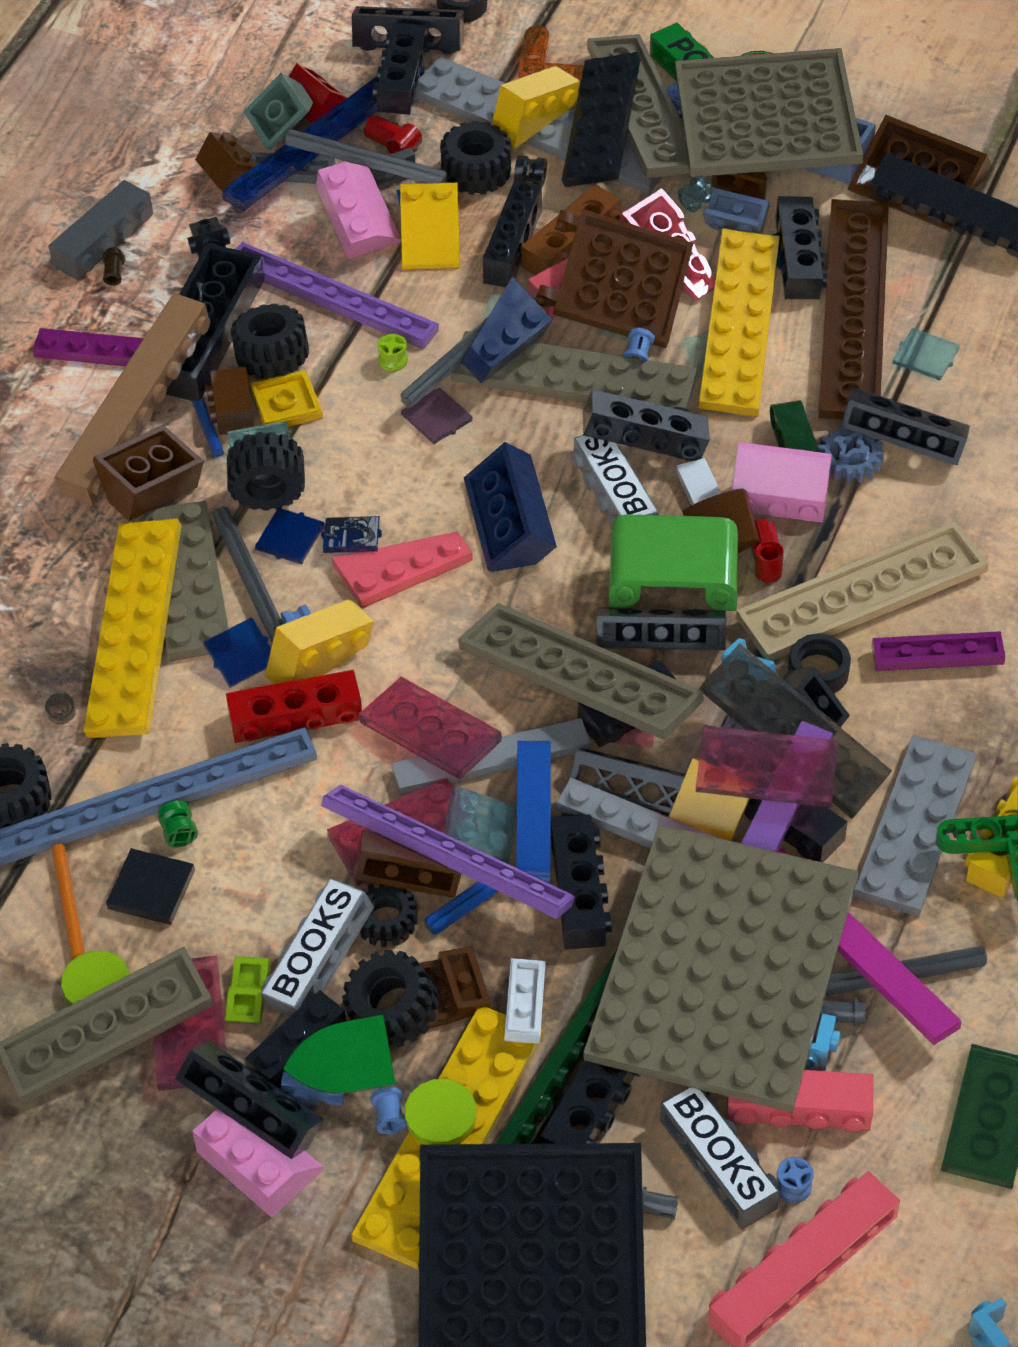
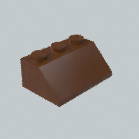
[93,424,204,521]

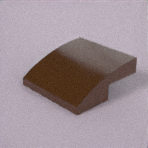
[682,488,760,554]
[419,946,491,1029]

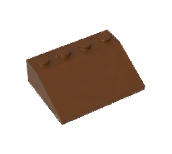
[847,115,991,232]

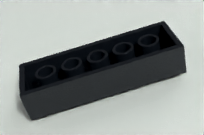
[166,243,264,401]

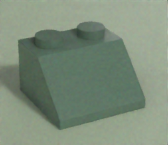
[243,73,313,150]

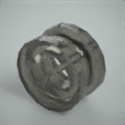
[45,693,76,724]

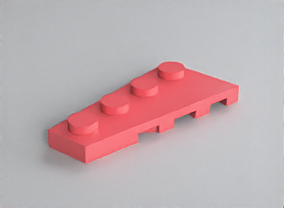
[332,531,473,608]

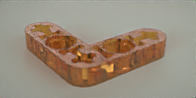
[518,25,584,92]

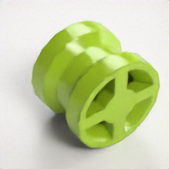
[377,334,408,371]

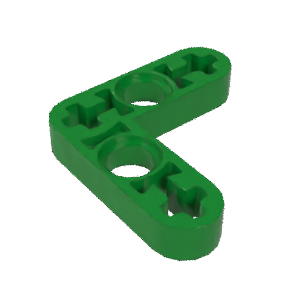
[935,815,1018,901]

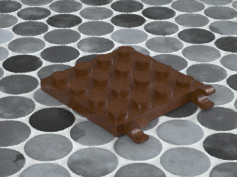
[535,209,694,348]

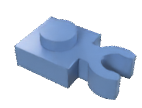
[281,1072,344,1106]

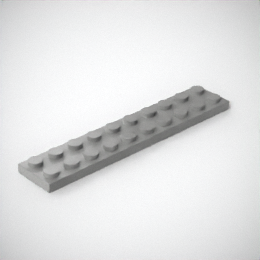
[415,57,664,195]

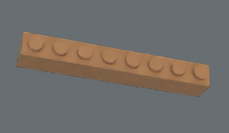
[55,293,210,506]

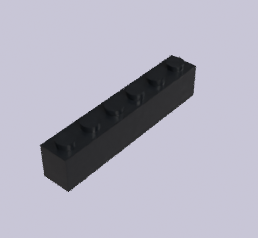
[871,152,1018,258]

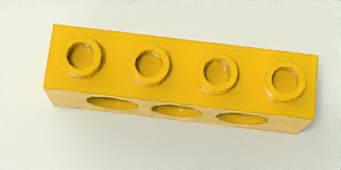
[964,776,1018,898]

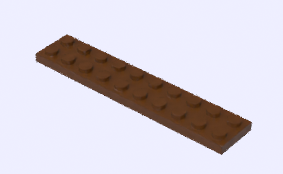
[818,199,889,420]

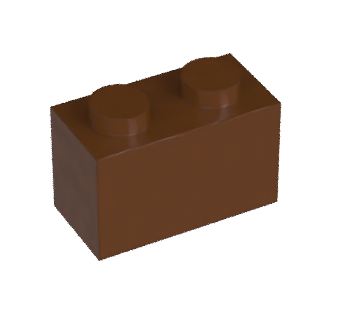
[195,132,259,196]
[206,367,255,435]

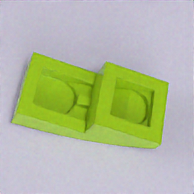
[225,956,270,1024]

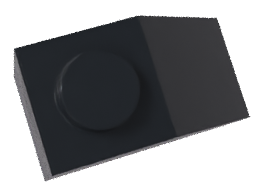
[771,667,850,736]

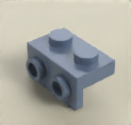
[703,188,770,234]

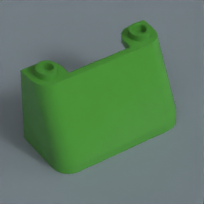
[608,514,738,611]

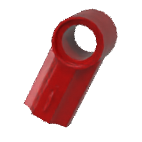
[364,114,423,154]
[751,518,784,583]

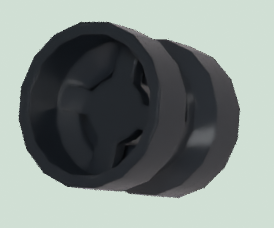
[514,155,548,186]

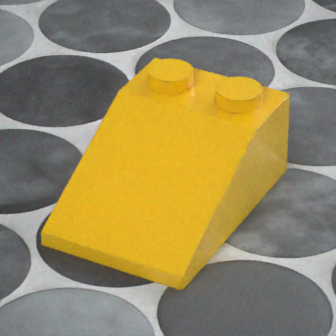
[400,183,460,270]

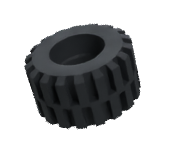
[440,121,511,195]
[230,304,309,378]
[227,432,305,511]
[0,743,52,829]
[342,950,439,1048]

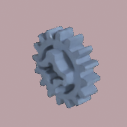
[818,426,885,484]

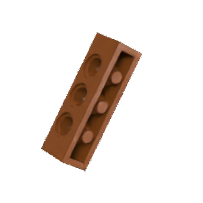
[521,184,622,275]

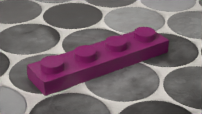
[33,328,144,366]
[872,631,1006,671]

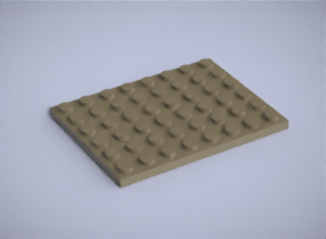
[583,824,859,1113]

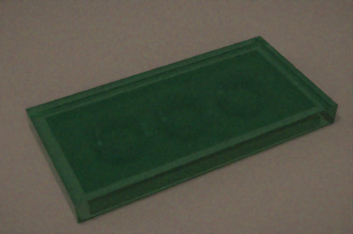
[941,1044,1018,1189]

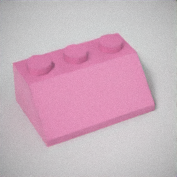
[316,162,401,259]
[732,442,832,523]
[192,1108,324,1218]

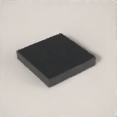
[106,848,195,925]

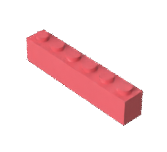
[708,1171,900,1347]

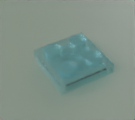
[444,786,517,864]

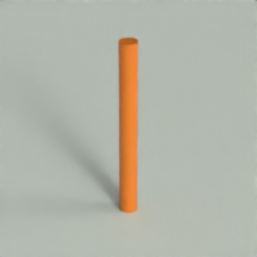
[52,843,85,960]

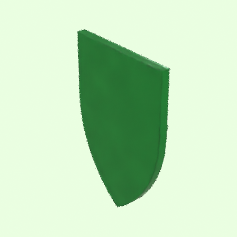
[283,1015,396,1094]

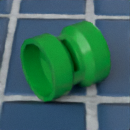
[157,800,198,847]

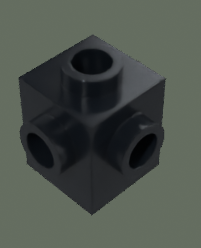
[187,217,231,258]

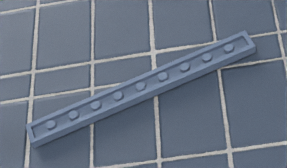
[0,727,317,866]

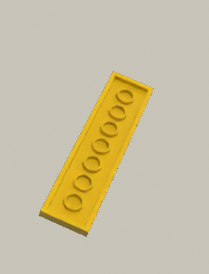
[698,229,780,417]
[84,518,182,738]
[351,1007,543,1270]

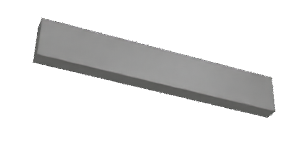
[391,718,591,795]

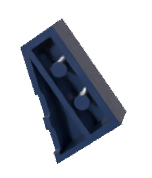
[461,276,553,384]

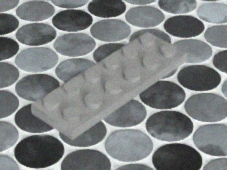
[854,735,977,917]

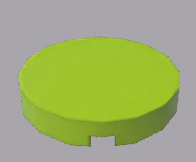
[61,951,130,1006]
[405,1079,476,1145]

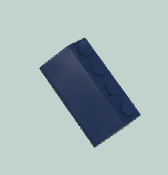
[463,442,557,572]

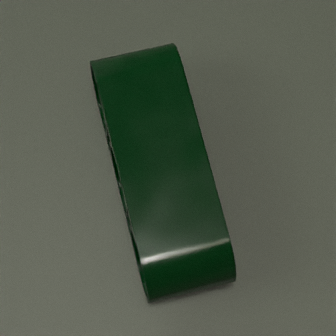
[769,400,819,452]

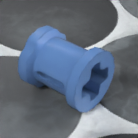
[623,328,655,362]
[370,1087,407,1135]

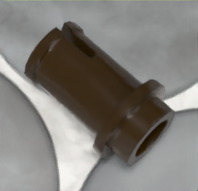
[102,247,125,286]

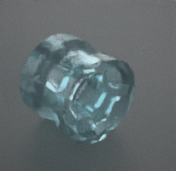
[678,176,713,212]

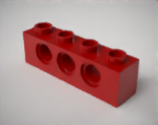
[225,669,363,743]

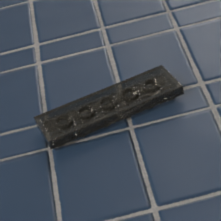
[699,643,892,819]

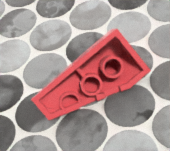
[619,189,715,301]

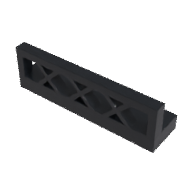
[570,748,686,814]

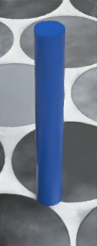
[192,398,224,457]

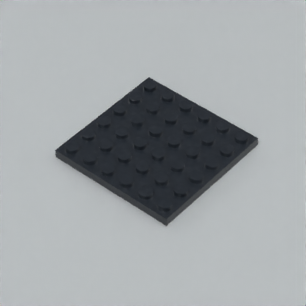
[418,1143,646,1347]

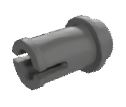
[822,998,865,1026]
[642,1186,679,1220]

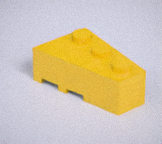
[491,66,580,150]
[265,599,374,684]

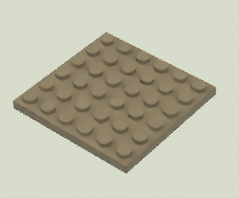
[675,48,863,177]

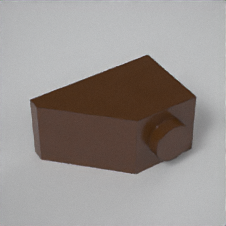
[711,172,768,200]

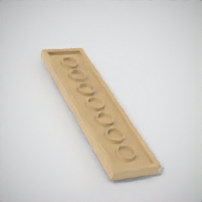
[736,521,989,661]

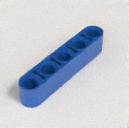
[516,741,551,884]

